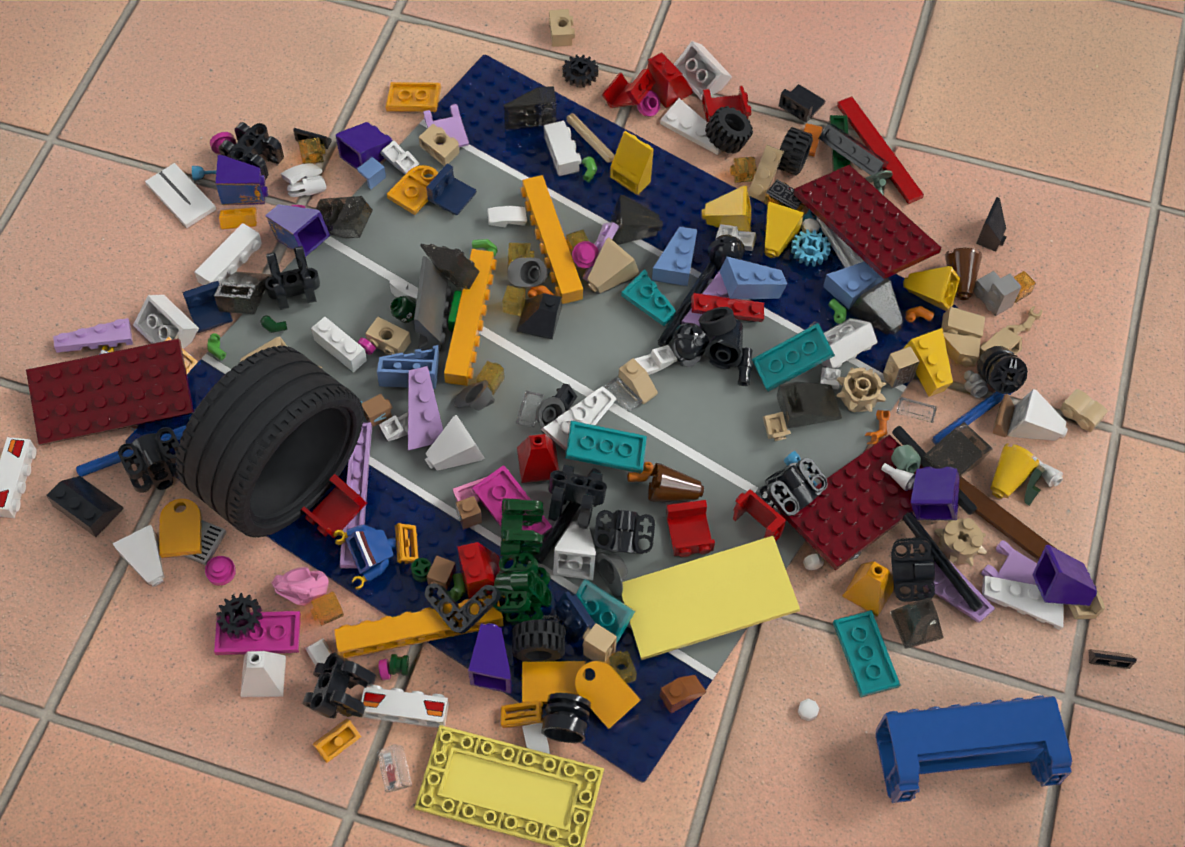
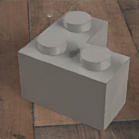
[974,271,1022,316]

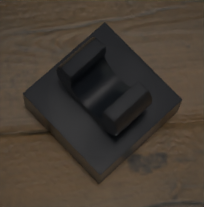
[552,383,578,411]

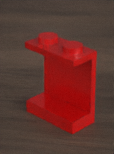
[602,69,656,108]
[702,86,752,123]
[302,474,367,539]
[733,489,786,542]
[666,500,715,557]

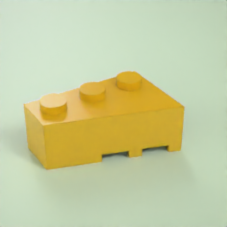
[903,328,953,397]

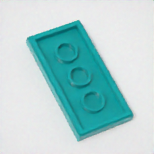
[752,323,835,392]
[565,421,647,473]
[833,610,901,698]

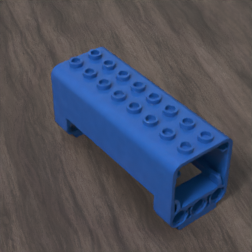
[875,695,1072,803]

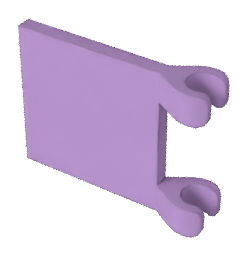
[424,104,469,147]
[981,540,1037,585]

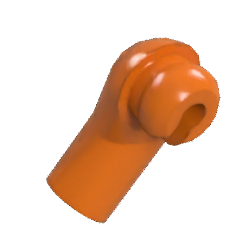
[528,285,556,298]
[905,306,934,322]
[627,462,653,482]

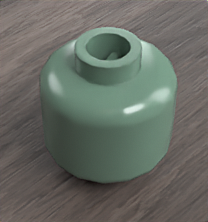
[891,445,921,473]

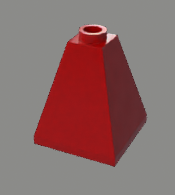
[517,434,559,483]

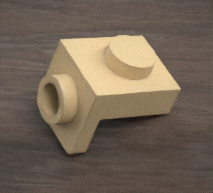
[763,412,791,441]
[1068,592,1105,619]

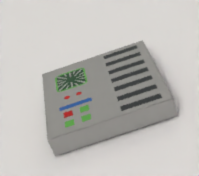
[184,520,227,565]

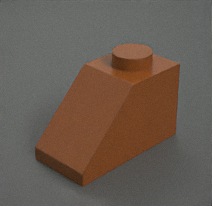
[660,675,706,713]

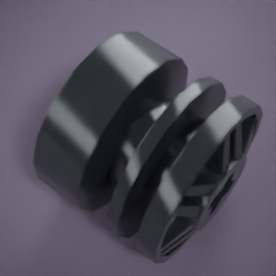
[977,346,1028,394]
[541,693,591,743]

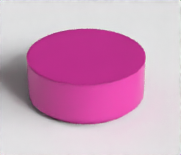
[357,337,376,355]
[378,659,391,681]

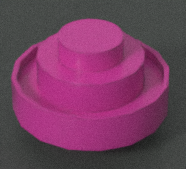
[637,91,660,117]
[209,132,236,154]
[572,241,599,269]
[205,556,236,586]

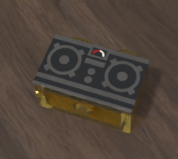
[764,179,805,212]

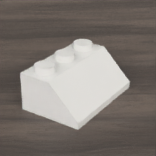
[674,41,732,100]
[133,295,199,349]
[821,318,877,369]

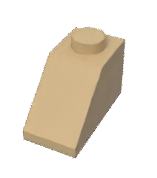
[943,332,980,367]
[618,358,658,405]

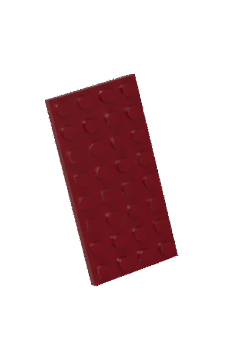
[793,165,942,279]
[26,338,194,445]
[780,434,924,571]

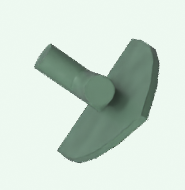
[865,171,893,195]

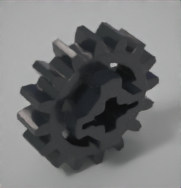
[562,55,599,88]
[216,593,263,639]

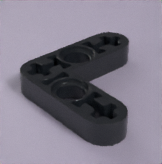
[425,583,501,633]

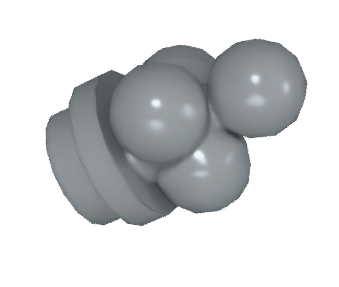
[964,370,988,398]

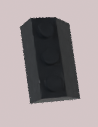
[46,476,124,537]

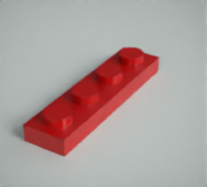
[691,293,764,322]

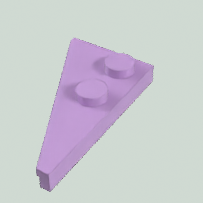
[582,222,619,281]

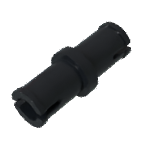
[738,347,753,386]

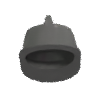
[507,258,549,287]
[454,380,495,411]
[536,397,565,443]
[595,553,628,597]

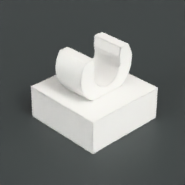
[819,367,841,390]

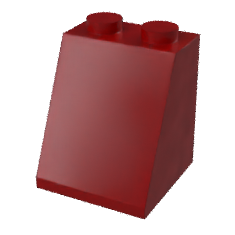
[647,52,693,108]
[457,542,500,599]

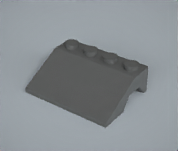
[414,256,451,351]

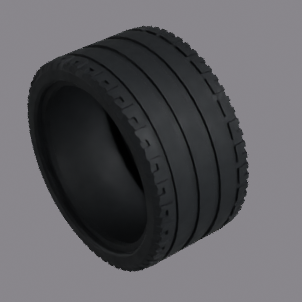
[176,346,364,538]

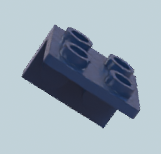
[426,163,477,216]
[182,281,233,333]
[554,591,595,642]

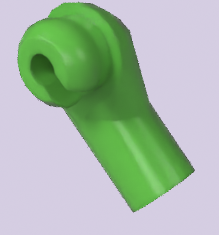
[582,156,597,182]
[472,239,498,257]
[828,299,847,324]
[207,333,226,360]
[447,573,466,601]

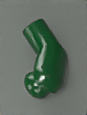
[260,315,288,333]

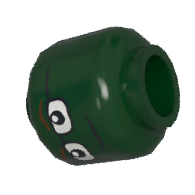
[390,296,416,323]

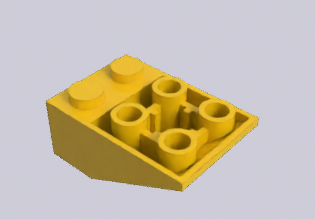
[610,131,653,195]

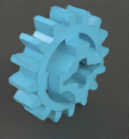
[791,229,831,266]

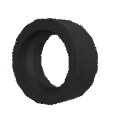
[698,307,737,337]

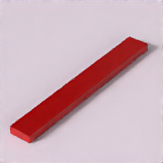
[837,96,924,204]

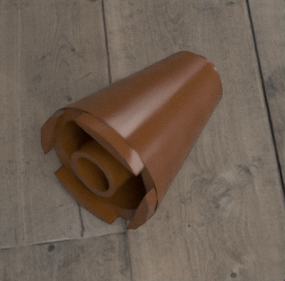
[945,248,982,300]
[648,463,704,502]

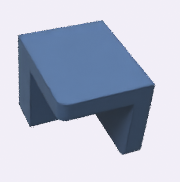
[357,157,386,189]

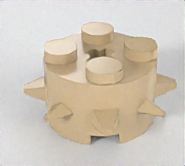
[836,368,886,412]
[934,518,987,566]

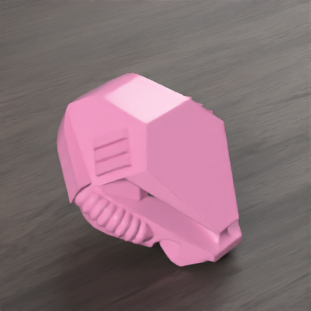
[271,567,328,606]

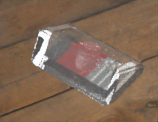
[377,744,411,793]

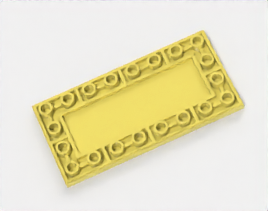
[622,536,800,660]
[414,725,604,847]

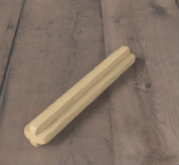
[567,113,615,163]

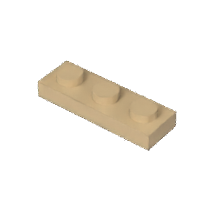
[748,145,784,201]

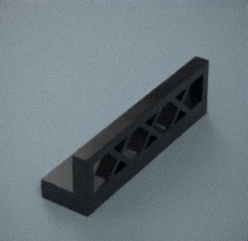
[818,124,889,175]

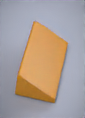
[219,207,257,229]
[312,718,361,763]

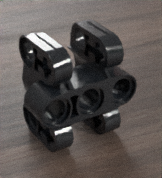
[219,122,284,180]
[265,246,320,310]
[118,427,179,493]
[755,458,828,518]
[548,465,607,529]
[594,510,655,554]
[891,537,935,602]
[302,652,377,718]

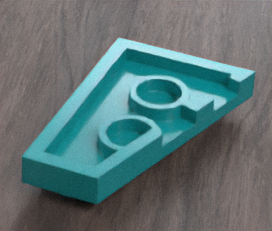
[621,269,676,326]
[575,579,635,644]

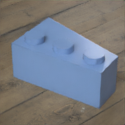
[652,227,697,286]
[719,257,787,299]
[823,261,888,310]
[377,345,440,389]

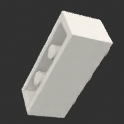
[544,121,581,176]
[311,317,367,373]

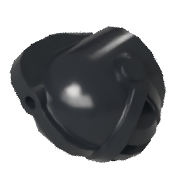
[707,234,745,270]
[671,323,710,367]

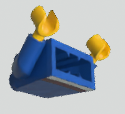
[334,524,396,590]

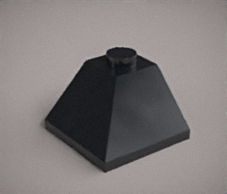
[976,197,1007,252]
[517,293,562,340]

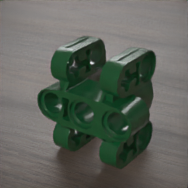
[500,498,544,556]
[492,553,552,626]

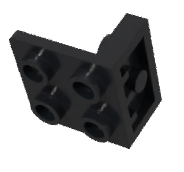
[779,84,825,123]

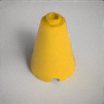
[990,443,1040,499]

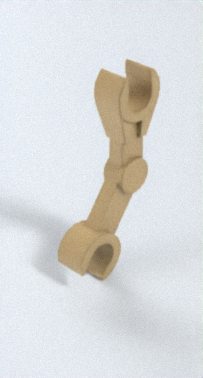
[1006,306,1042,335]

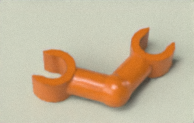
[865,410,890,444]

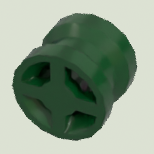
[411,558,431,583]
[389,654,409,676]

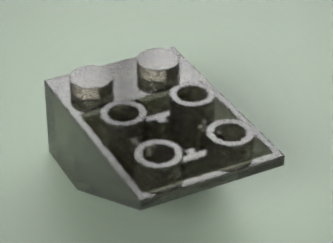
[504,86,556,130]
[316,196,373,239]
[420,243,480,290]
[214,271,271,315]
[777,382,842,429]
[923,422,993,478]

